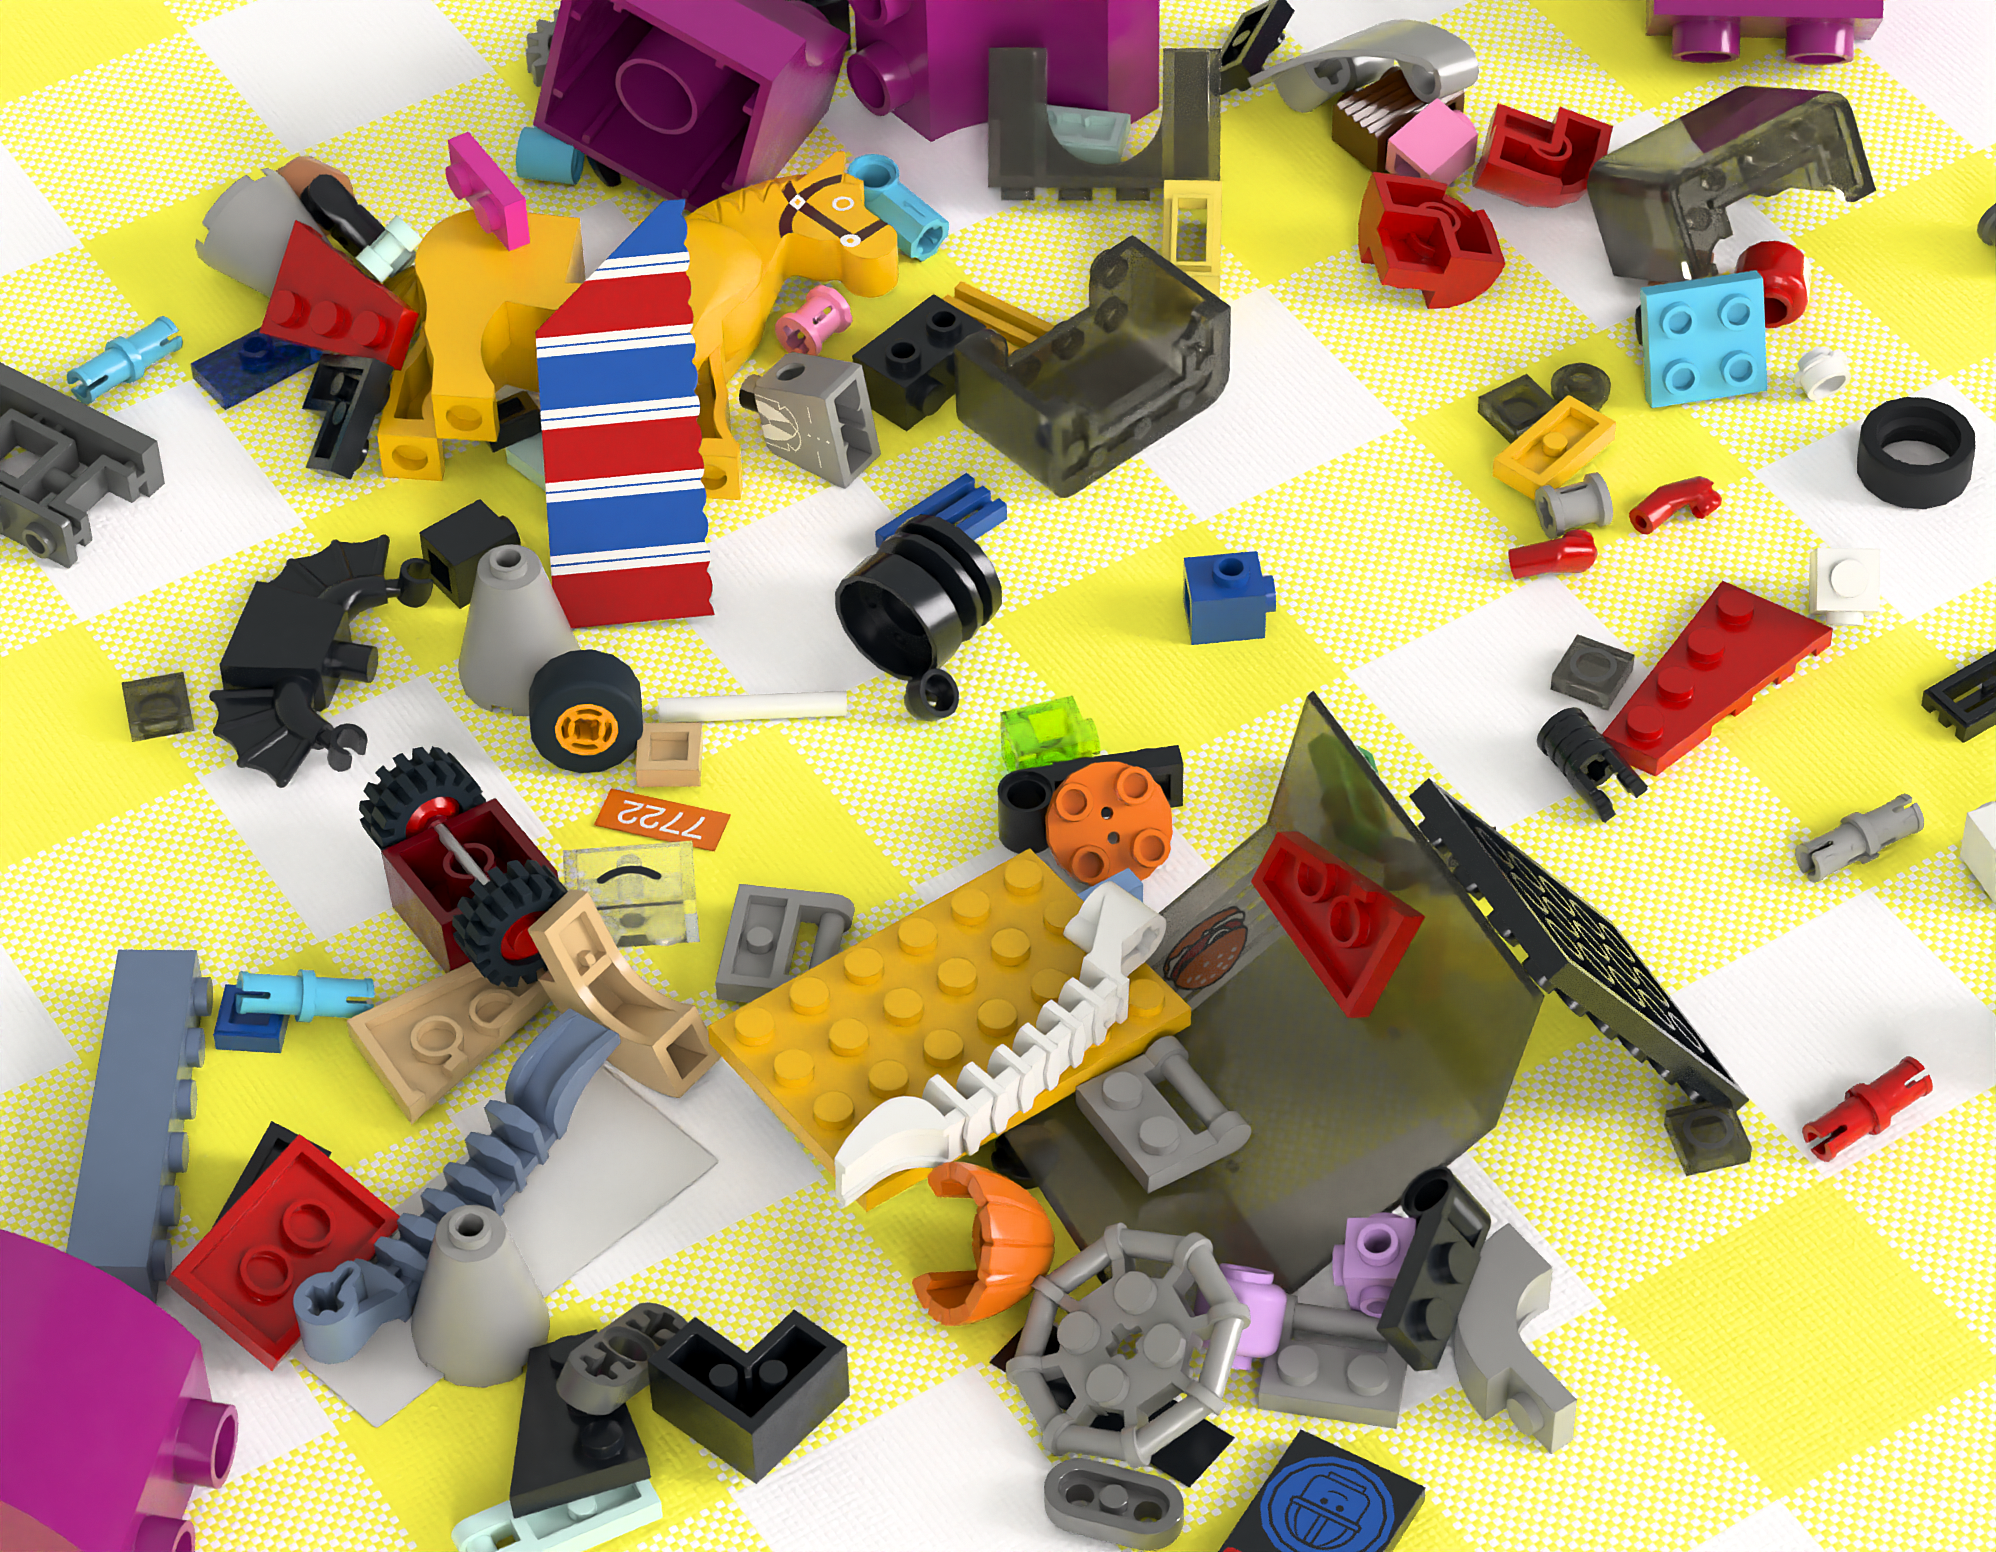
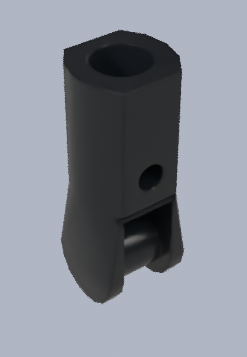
[300,174,385,259]

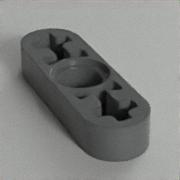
[556,1302,688,1415]

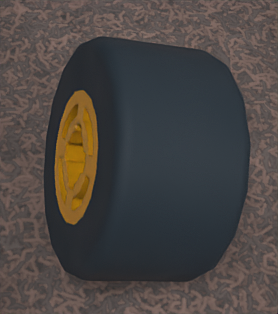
[529,649,643,773]

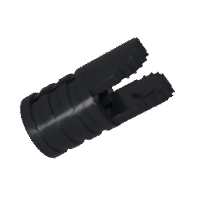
[1536,707,1648,823]

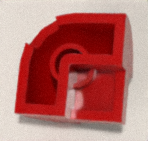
[1472,103,1613,208]
[1358,172,1506,309]

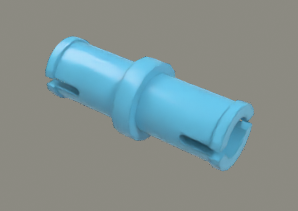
[67,316,183,405]
[236,969,375,1023]

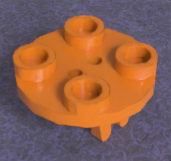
[1045,761,1173,887]

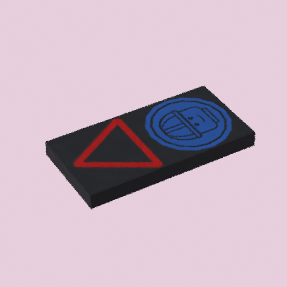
[1218,1429,1426,1552]

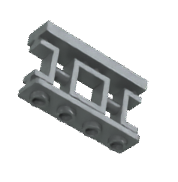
[0,362,165,568]

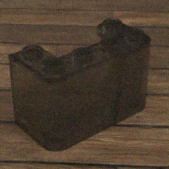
[1587,85,1876,283]
[954,235,1231,498]

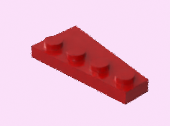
[1602,580,1833,777]

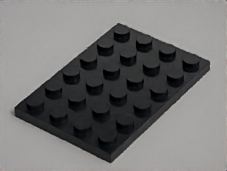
[1409,778,1750,1116]

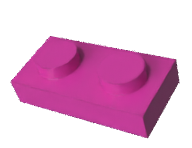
[445,131,530,251]

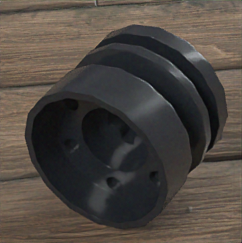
[835,514,1002,681]

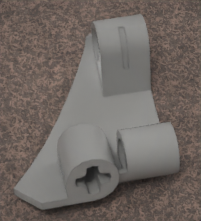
[1247,19,1479,113]

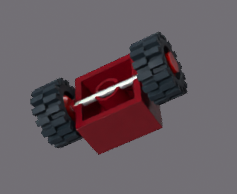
[359,746,568,988]

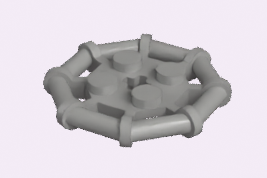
[1006,1222,1251,1469]

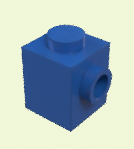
[1183,551,1276,645]

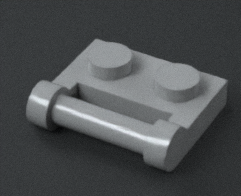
[715,884,855,1003]
[1075,1036,1251,1194]
[1258,1294,1408,1429]

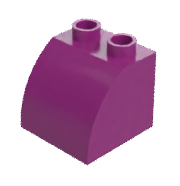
[0,1229,239,1552]

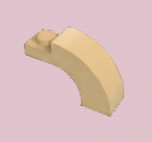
[527,889,721,1098]

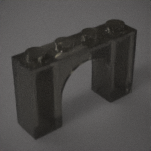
[988,48,1221,202]

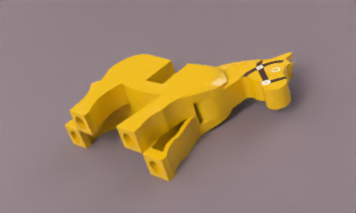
[377,150,899,500]

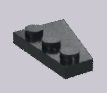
[509,1329,651,1519]

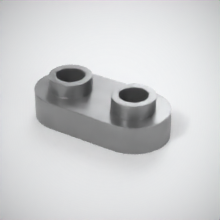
[1044,1458,1184,1551]

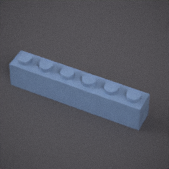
[66,949,213,1304]

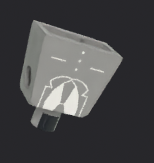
[739,352,881,489]

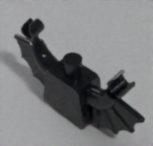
[209,534,434,788]

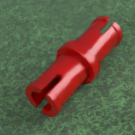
[1802,1056,1933,1162]

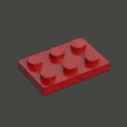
[166,1134,400,1371]

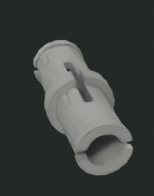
[1795,793,1924,883]

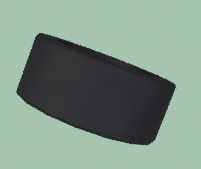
[1857,397,1976,509]

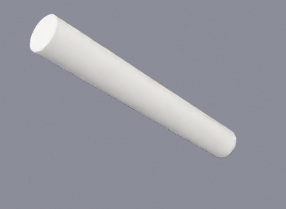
[658,691,848,723]

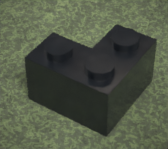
[647,1309,850,1484]

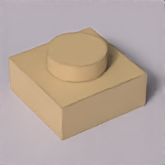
[636,722,703,787]

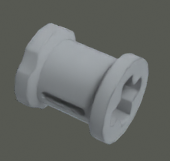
[1535,472,1613,540]

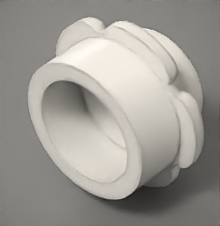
[1793,346,1851,400]

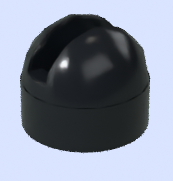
[903,668,959,722]

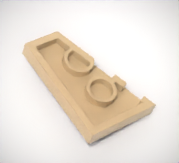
[347,962,551,1125]

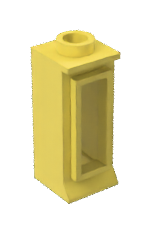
[1161,180,1222,319]

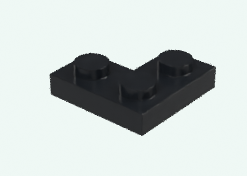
[302,354,394,480]

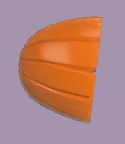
[912,1162,1055,1326]

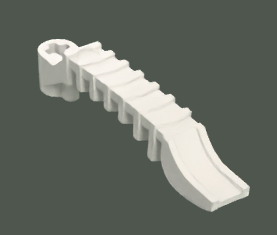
[835,881,1166,1208]

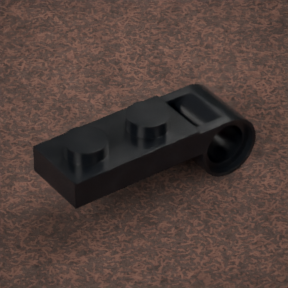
[997,745,1184,854]
[1376,1166,1491,1372]

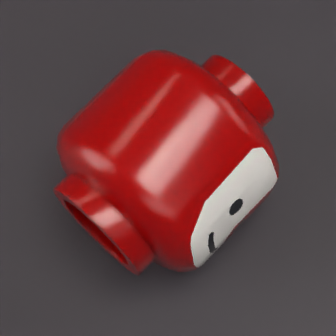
[1734,240,1811,328]

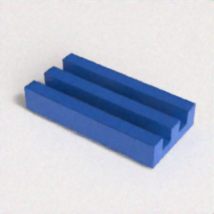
[875,473,1007,548]

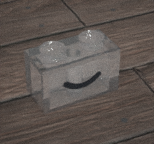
[563,841,700,948]

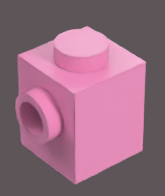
[1385,98,1478,187]

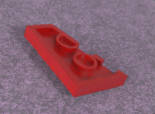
[259,220,419,371]
[1251,831,1426,1018]

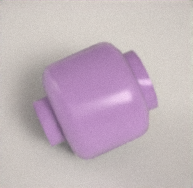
[1193,1264,1287,1370]

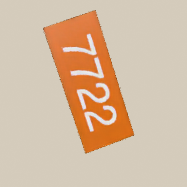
[594,788,731,852]

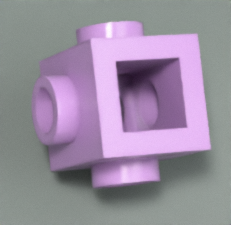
[1332,1212,1418,1318]

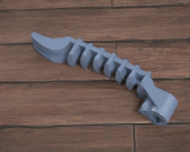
[293,1008,621,1364]

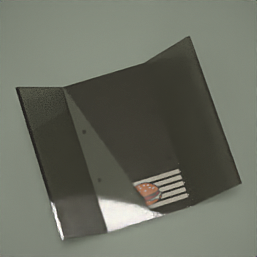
[1003,690,1545,1333]

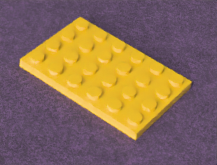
[708,848,1191,1212]

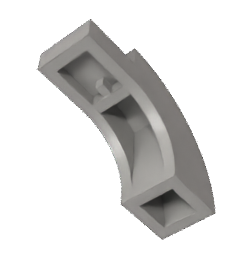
[1454,1223,1577,1454]

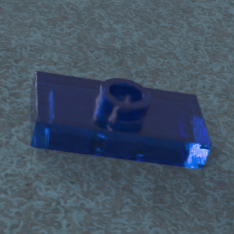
[191,327,324,410]

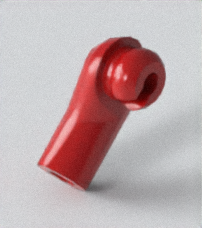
[1629,476,1722,535]
[1508,529,1598,579]

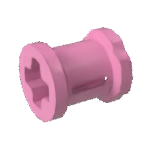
[775,284,853,356]

